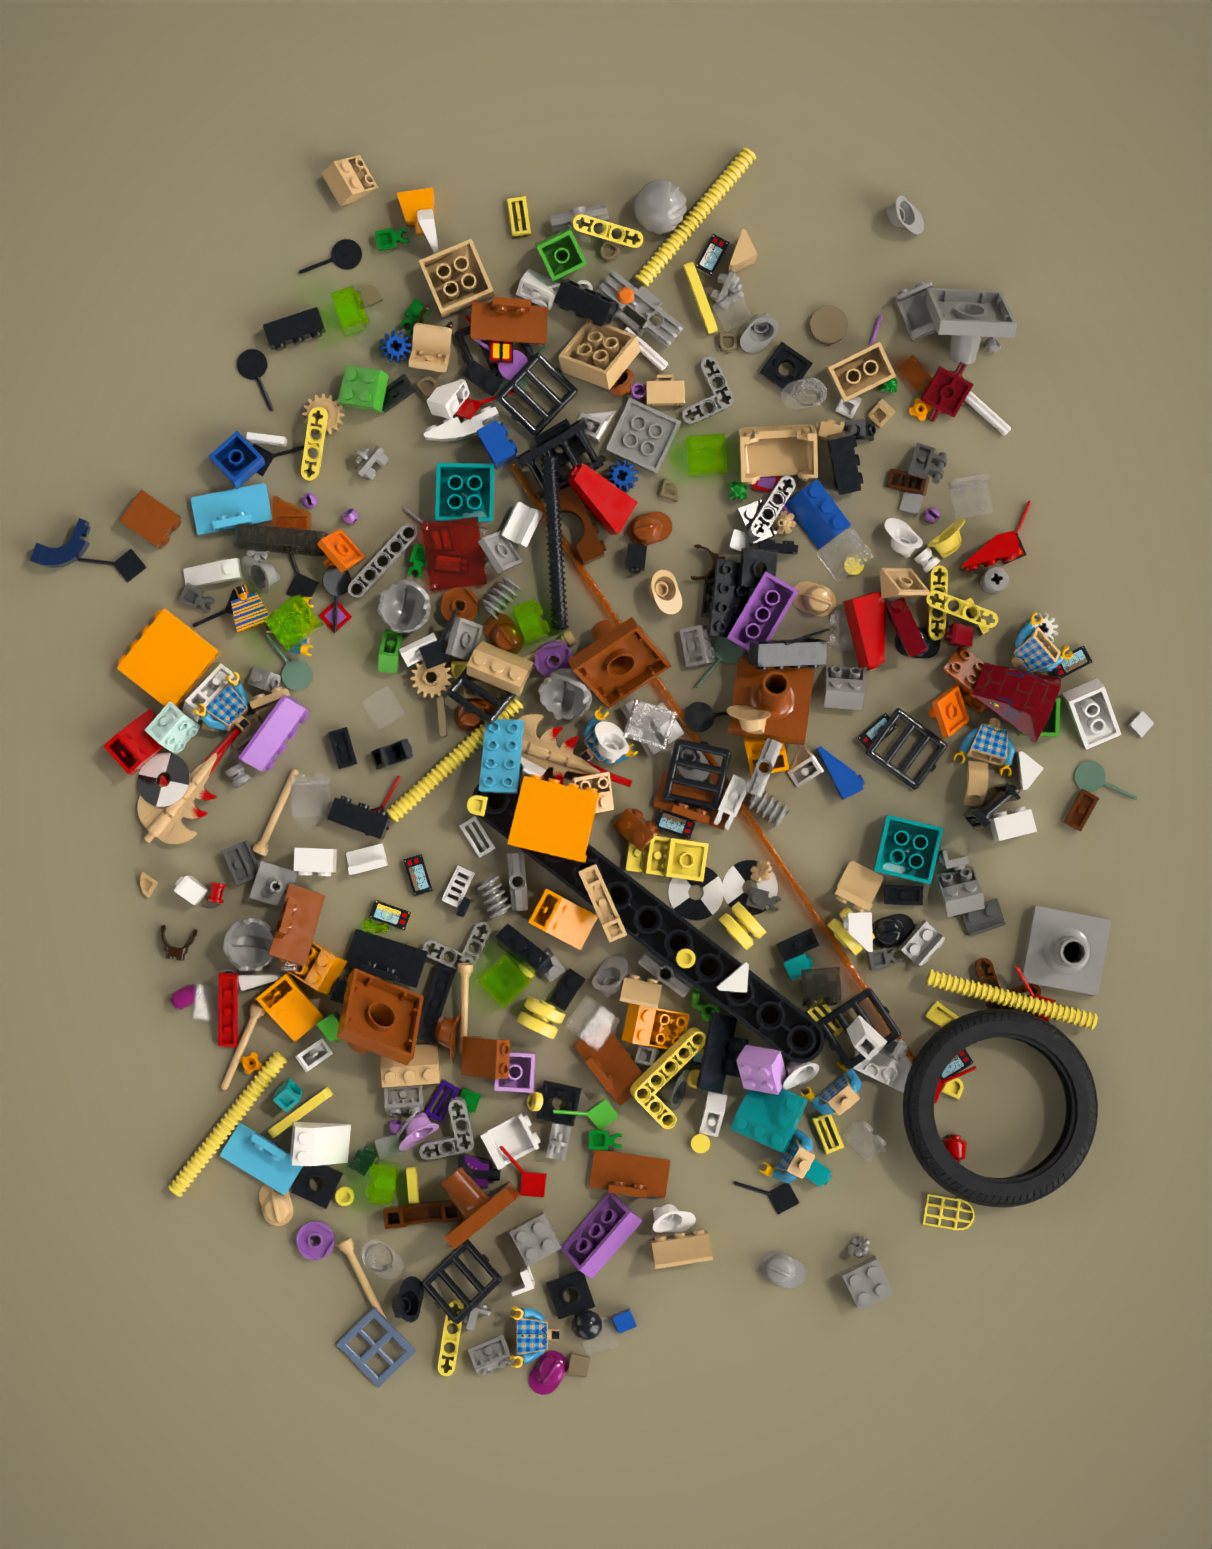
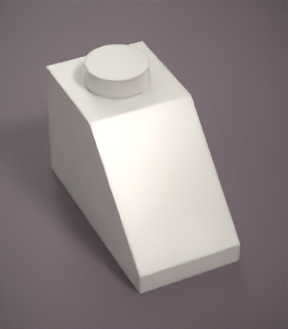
[843,912,873,952]
[699,1092,727,1137]

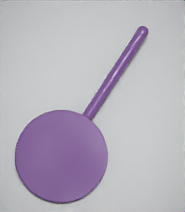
[473,339,528,380]

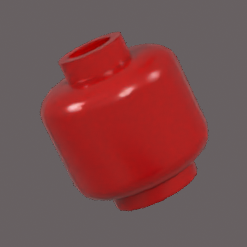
[942,1134,967,1163]

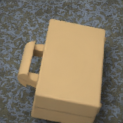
[646,374,685,407]

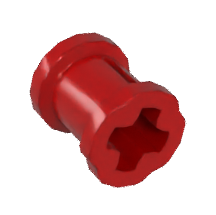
[206,882,227,904]

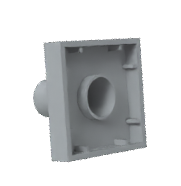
[925,288,1017,364]
[1020,906,1111,996]

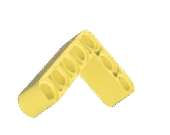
[630,1027,707,1129]

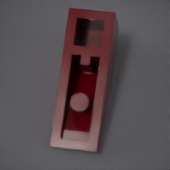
[885,597,927,657]

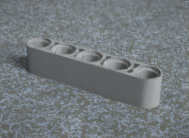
[348,524,418,599]

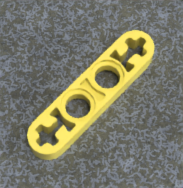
[571,214,643,248]
[683,261,718,334]
[301,406,328,481]
[927,565,948,641]
[926,590,999,628]
[268,1087,333,1138]
[438,1300,464,1376]

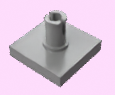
[478,530,523,574]
[444,617,483,662]
[249,861,298,907]

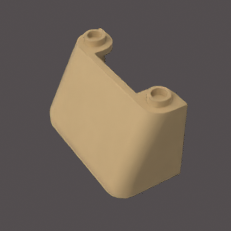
[738,424,818,484]

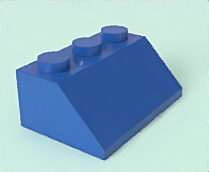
[785,479,851,550]

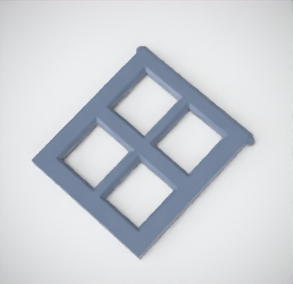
[336,1307,417,1387]

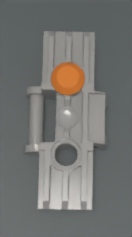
[596,270,684,348]

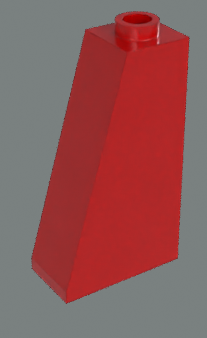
[567,463,638,535]
[843,591,885,670]

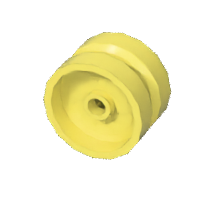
[718,901,767,951]
[827,907,875,956]
[516,996,566,1039]

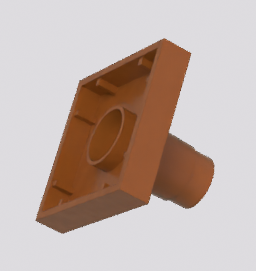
[568,617,672,709]
[727,658,815,746]
[337,968,424,1065]
[440,1167,520,1250]

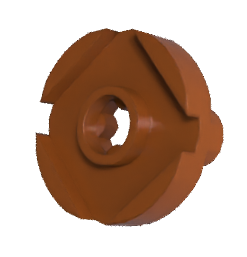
[441,587,479,624]

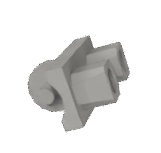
[710,271,744,310]
[355,445,389,481]
[546,1123,571,1161]

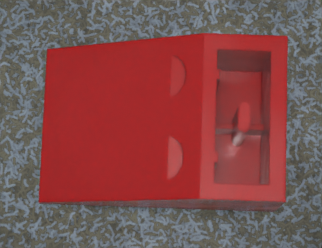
[960,530,1020,572]
[103,709,164,775]

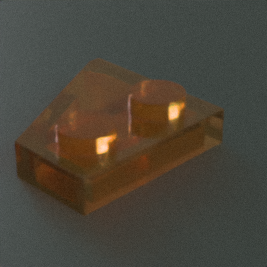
[272,496,312,534]

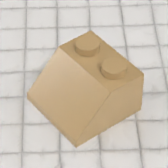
[619,974,662,1009]

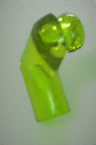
[363,919,389,934]

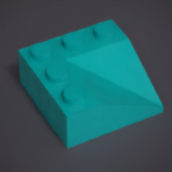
[435,463,495,524]
[874,815,944,884]
[730,1088,809,1153]

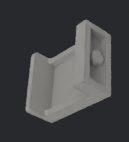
[894,281,937,342]

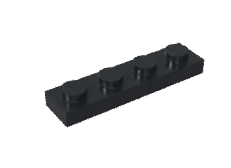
[417,964,456,1043]

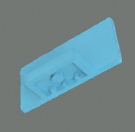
[191,483,273,535]
[479,719,524,794]
[220,1123,303,1195]

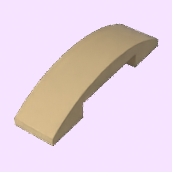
[578,864,627,943]

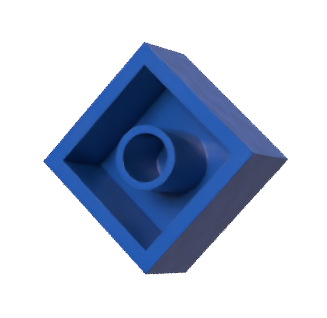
[477,419,518,469]
[209,431,265,489]

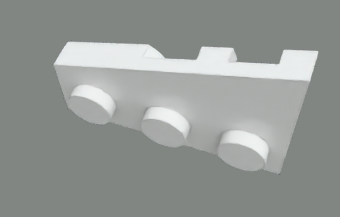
[853,1049,913,1093]

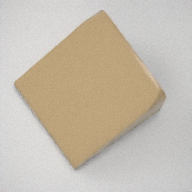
[867,399,896,428]

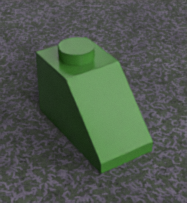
[378,629,403,674]
[317,1011,341,1043]

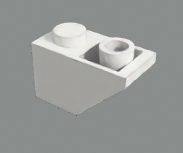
[427,379,470,419]
[174,876,209,905]
[846,1015,887,1060]

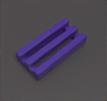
[424,1079,460,1123]

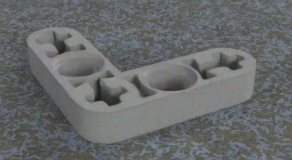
[682,356,734,425]
[423,921,491,971]
[419,1097,474,1160]

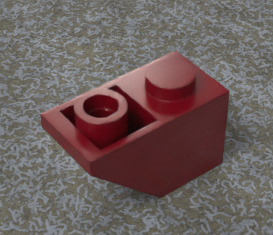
[944,623,974,648]

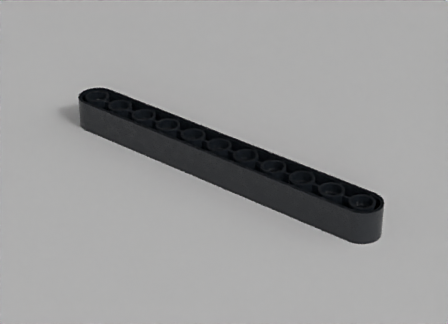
[472,784,825,1063]

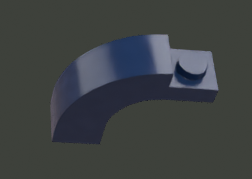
[30,518,91,568]

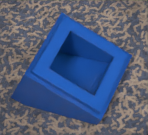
[612,1308,637,1334]

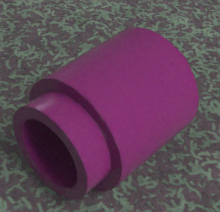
[170,984,200,1010]

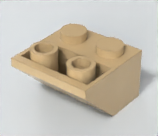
[321,155,378,206]
[571,772,614,813]

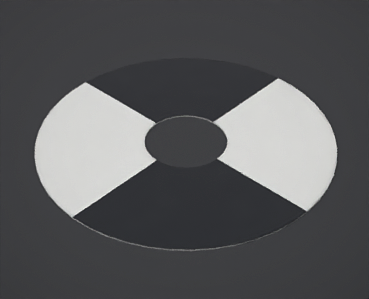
[138,753,190,807]
[723,860,778,915]
[668,866,724,920]

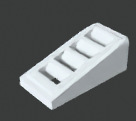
[417,209,439,252]
[441,865,475,908]
[239,974,280,991]

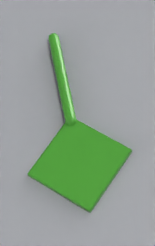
[553,1099,619,1130]

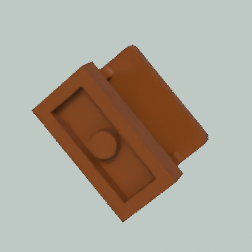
[119,490,181,549]
[461,1036,510,1079]

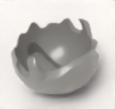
[634,179,687,235]
[378,580,431,633]
[538,668,592,720]
[223,918,274,971]

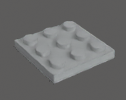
[605,398,681,474]

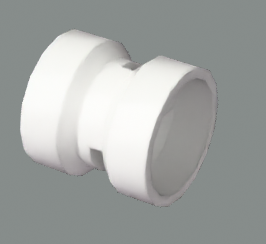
[914,547,941,574]

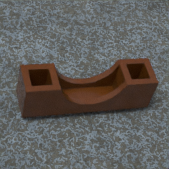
[558,486,606,565]
[383,1200,462,1229]

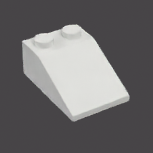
[1062,678,1121,750]
[290,1122,351,1166]

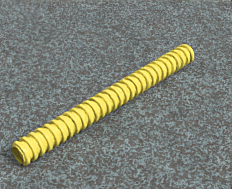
[635,147,756,287]
[386,697,523,822]
[926,969,1098,1030]
[168,1051,288,1197]

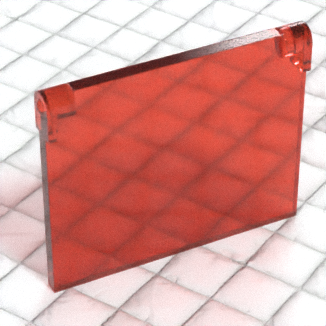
[421,517,487,591]

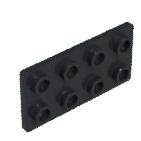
[701,559,749,638]
[345,929,428,988]
[697,1012,749,1094]

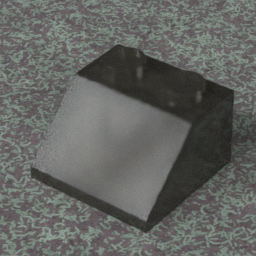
[800,967,842,1008]

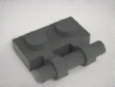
[908,443,947,484]

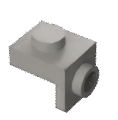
[247,666,281,693]
[938,849,969,871]
[542,947,566,982]
[879,1034,908,1062]
[464,1302,491,1331]

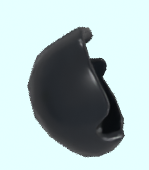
[571,1310,602,1340]

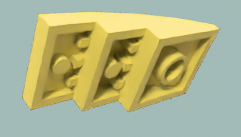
[624,836,709,882]

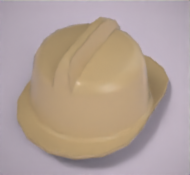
[648,570,682,615]
[792,581,836,617]
[726,705,771,734]
[259,1184,294,1226]

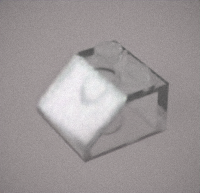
[623,699,677,750]
[564,995,621,1051]

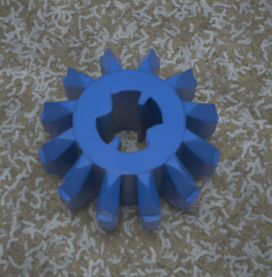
[379,330,412,363]
[606,460,638,493]

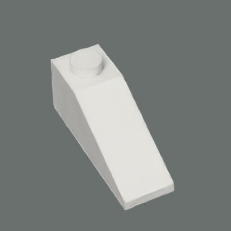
[183,558,243,587]
[182,664,234,723]

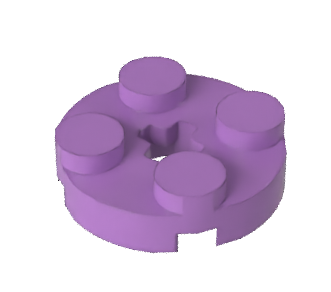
[535,640,573,677]
[296,1220,335,1260]

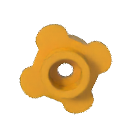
[909,398,932,421]
[240,1052,263,1074]

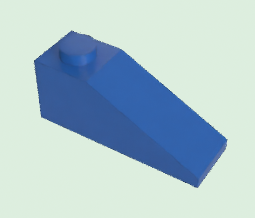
[816,746,865,800]

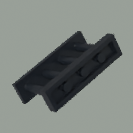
[516,418,606,499]
[962,783,1021,829]

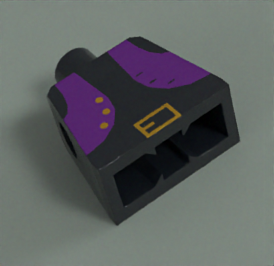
[458,1153,501,1189]

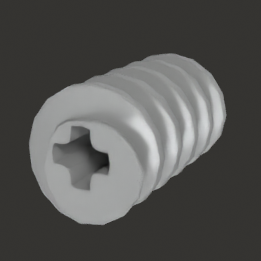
[980,567,1009,595]
[482,577,522,620]
[748,791,790,827]
[476,876,511,919]

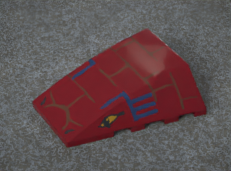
[971,663,1061,744]

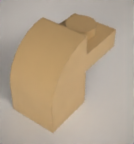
[963,761,988,807]

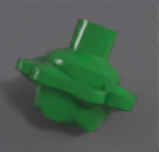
[878,378,898,393]
[728,481,747,501]

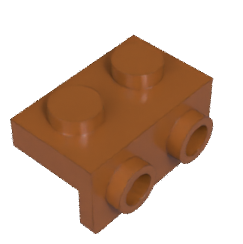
[613,808,660,851]

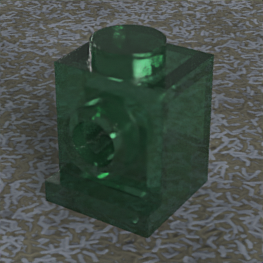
[348,1144,378,1177]

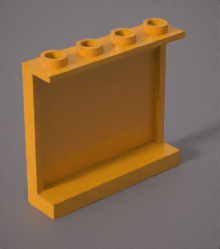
[117,608,221,707]
[507,774,602,863]

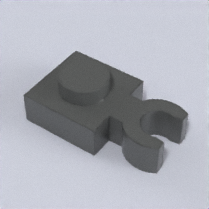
[178,582,215,613]
[746,887,781,911]
[866,948,902,970]

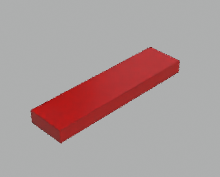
[218,972,239,1047]

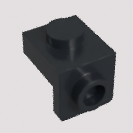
[845,419,876,441]

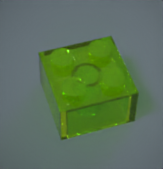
[331,286,370,337]
[686,433,728,477]
[264,595,323,651]
[512,599,550,646]
[477,954,532,1009]
[366,1160,400,1206]

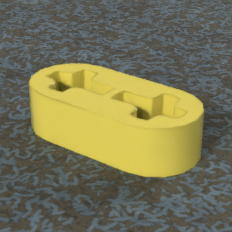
[406,1167,419,1204]

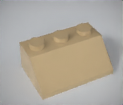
[826,341,896,402]
[467,641,535,696]
[381,1043,441,1088]
[651,1229,713,1269]

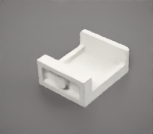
[480,1113,541,1170]

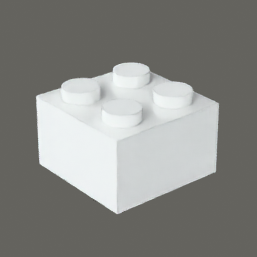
[988,806,1037,841]
[294,848,337,876]

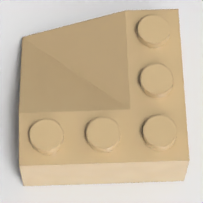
[419,238,495,318]
[558,319,640,390]

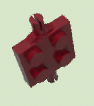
[921,361,974,422]

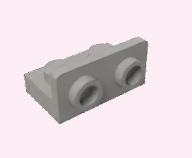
[679,625,715,667]
[898,919,945,967]
[384,1085,425,1117]
[468,1335,514,1375]

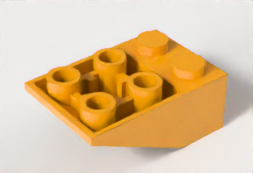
[743,736,789,778]
[528,888,598,950]
[276,941,347,995]
[256,973,325,1042]
[622,1003,690,1052]

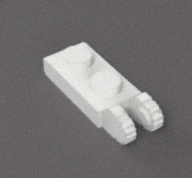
[714,774,749,830]

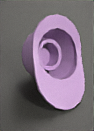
[398,1112,439,1151]

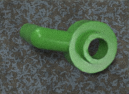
[691,988,721,1023]

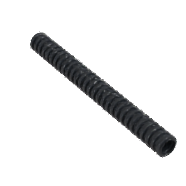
[541,456,569,630]

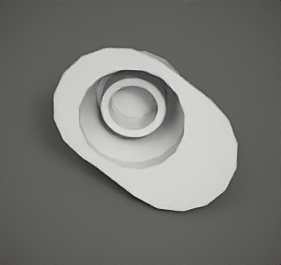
[884,518,923,558]
[595,721,629,763]
[783,1061,820,1090]
[652,1204,696,1233]

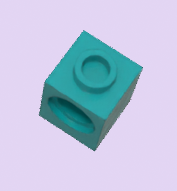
[782,953,814,981]
[273,1078,303,1113]
[805,1159,832,1188]

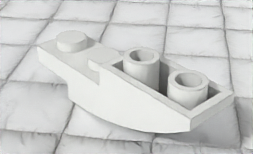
[423,406,499,442]

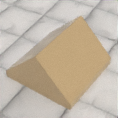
[728,229,758,273]
[880,568,930,598]

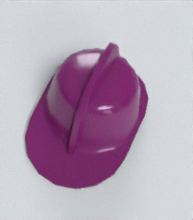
[529,1351,568,1395]

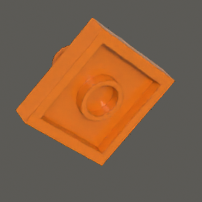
[317,529,365,573]
[929,686,970,738]

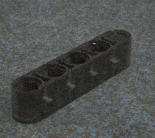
[233,524,328,556]

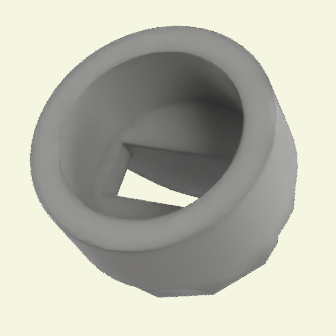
[985,337,1001,353]

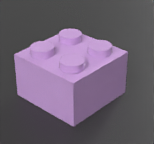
[736,1045,787,1095]
[494,1051,536,1093]

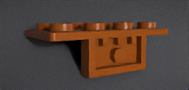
[470,297,548,345]
[942,646,986,714]
[653,770,730,830]
[268,884,325,967]
[574,1022,643,1106]
[589,1150,670,1198]

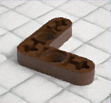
[975,958,1041,1009]

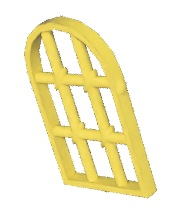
[922,1194,975,1231]

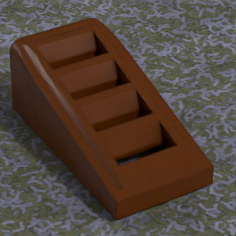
[886,469,929,496]

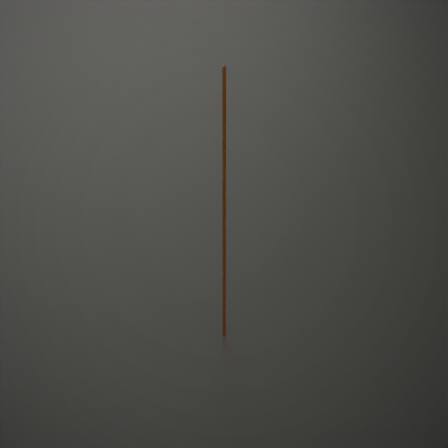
[509,464,916,1064]

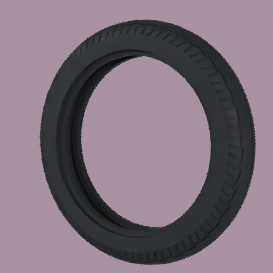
[903,1009,1098,1207]

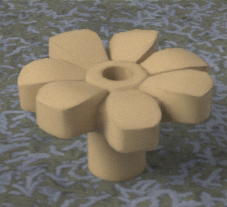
[773,510,796,535]
[751,860,772,883]

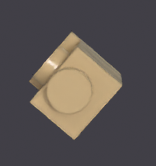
[815,419,845,441]

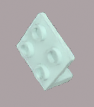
[145,701,201,755]

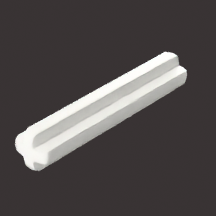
[623,327,668,371]
[965,392,1011,436]

